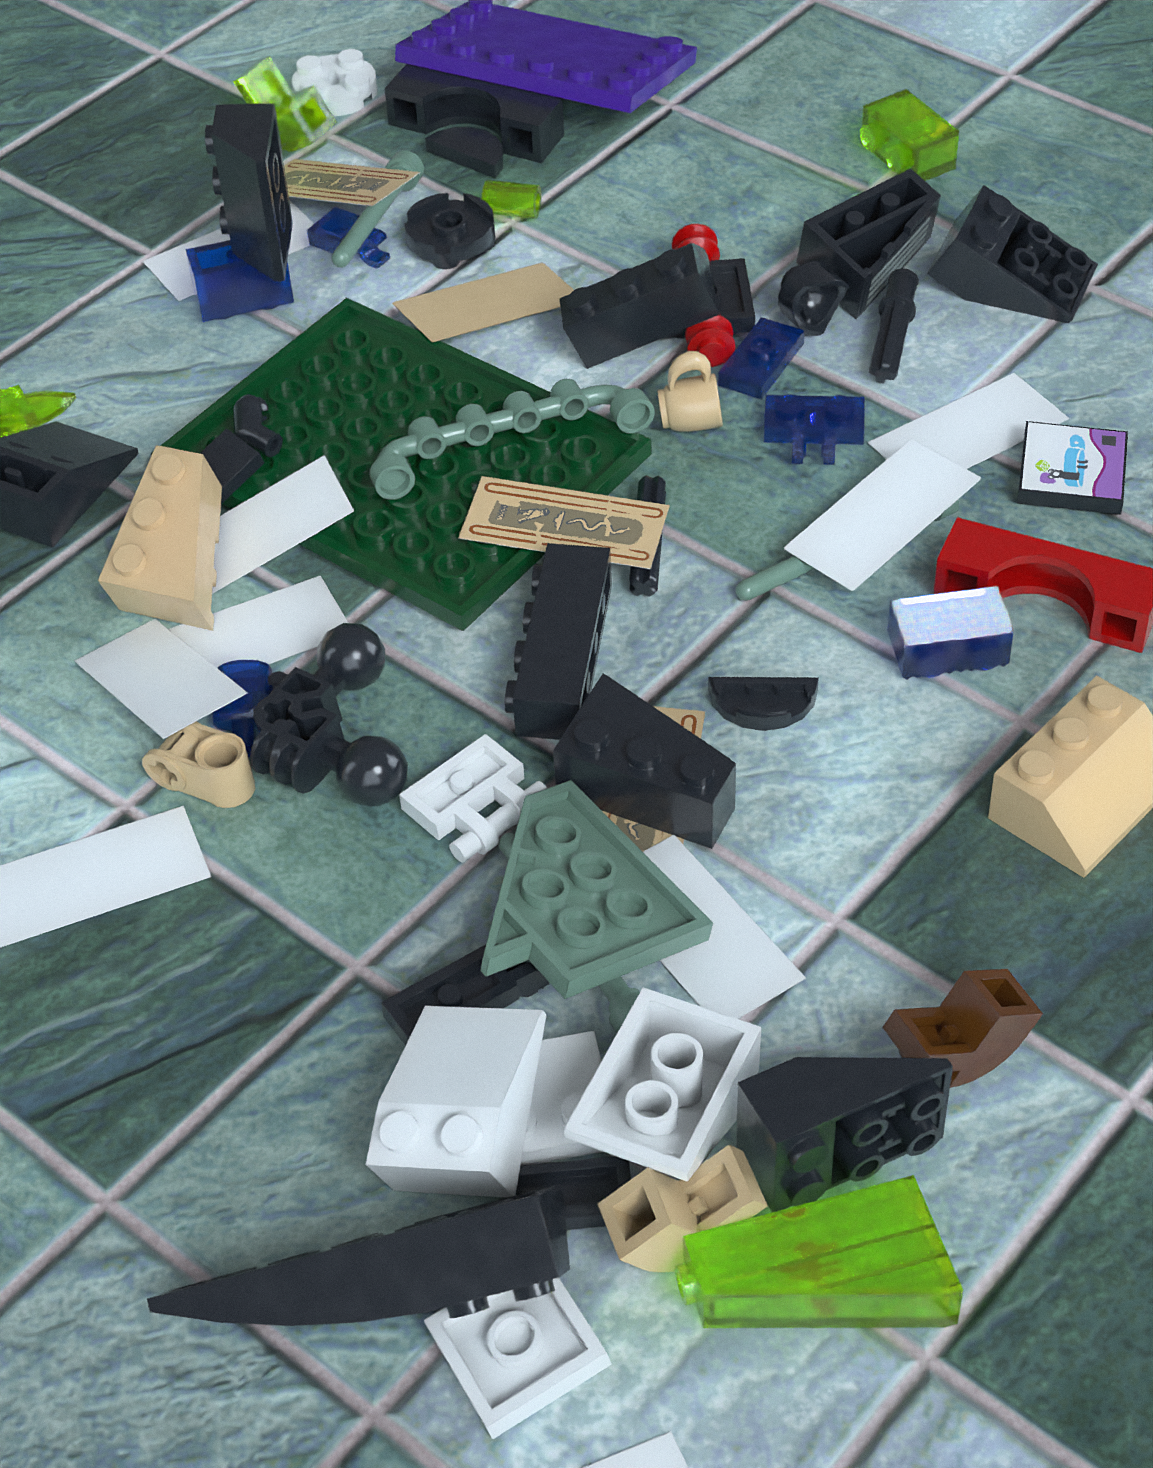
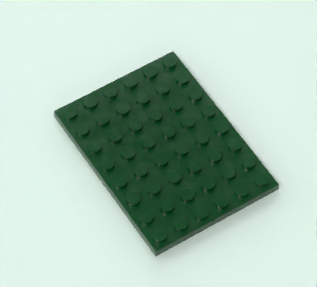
[151,297,652,631]

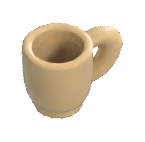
[658,351,723,432]

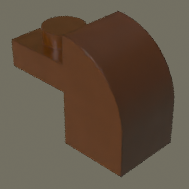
[882,969,1043,1088]

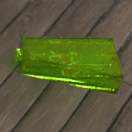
[674,1175,963,1328]

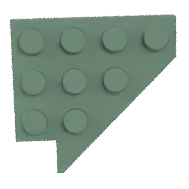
[481,780,713,999]

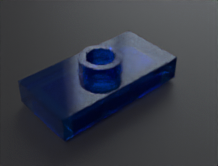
[718,317,805,400]

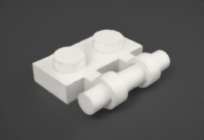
[399,734,547,863]

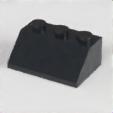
[205,103,293,282]
[559,243,720,369]

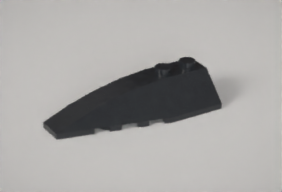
[147,1183,570,1326]

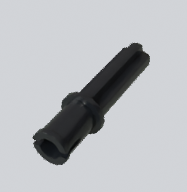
[869,268,919,384]

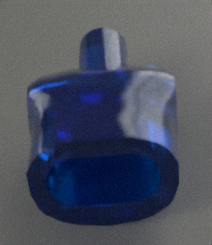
[212,660,273,758]

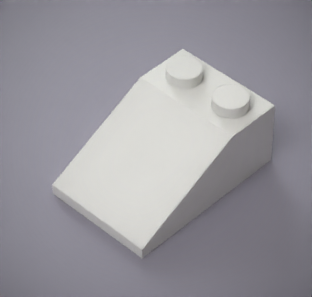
[564,987,761,1181]
[366,1006,546,1198]

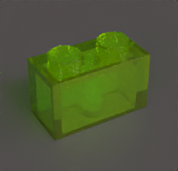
[860,89,959,181]

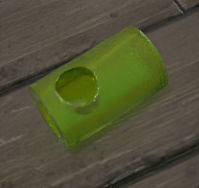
[481,180,541,219]

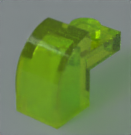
[233,56,337,152]

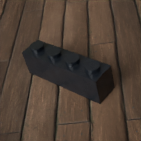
[505,543,612,740]

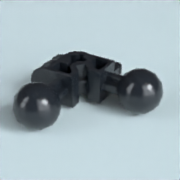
[250,623,408,807]

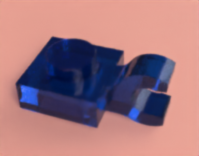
[307,207,391,268]

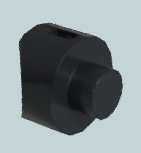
[778,261,850,336]

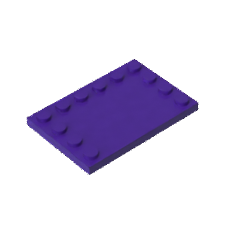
[395,0,697,113]

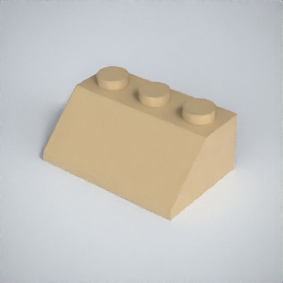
[988,675,1153,878]

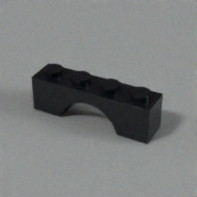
[384,64,564,164]

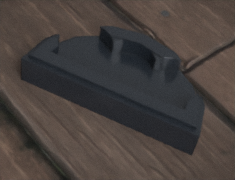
[425,127,503,178]
[708,677,819,731]

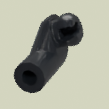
[233,394,283,457]

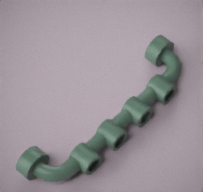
[369,378,655,499]

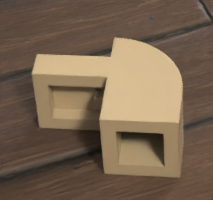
[598,1144,768,1272]

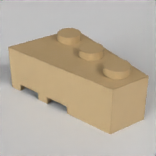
[98,445,222,631]

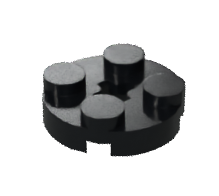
[404,193,496,270]

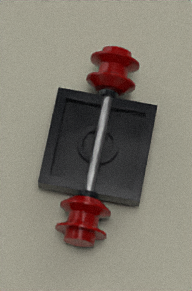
[661,224,755,367]

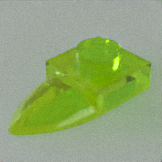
[0,384,77,438]

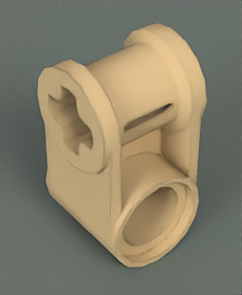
[142,721,255,808]

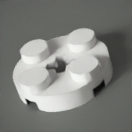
[292,49,377,117]

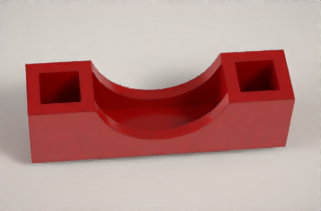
[933,517,1153,653]

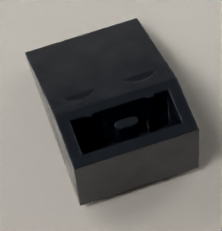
[927,185,1098,324]
[0,421,139,547]
[736,1057,953,1215]

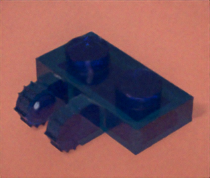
[764,394,865,465]

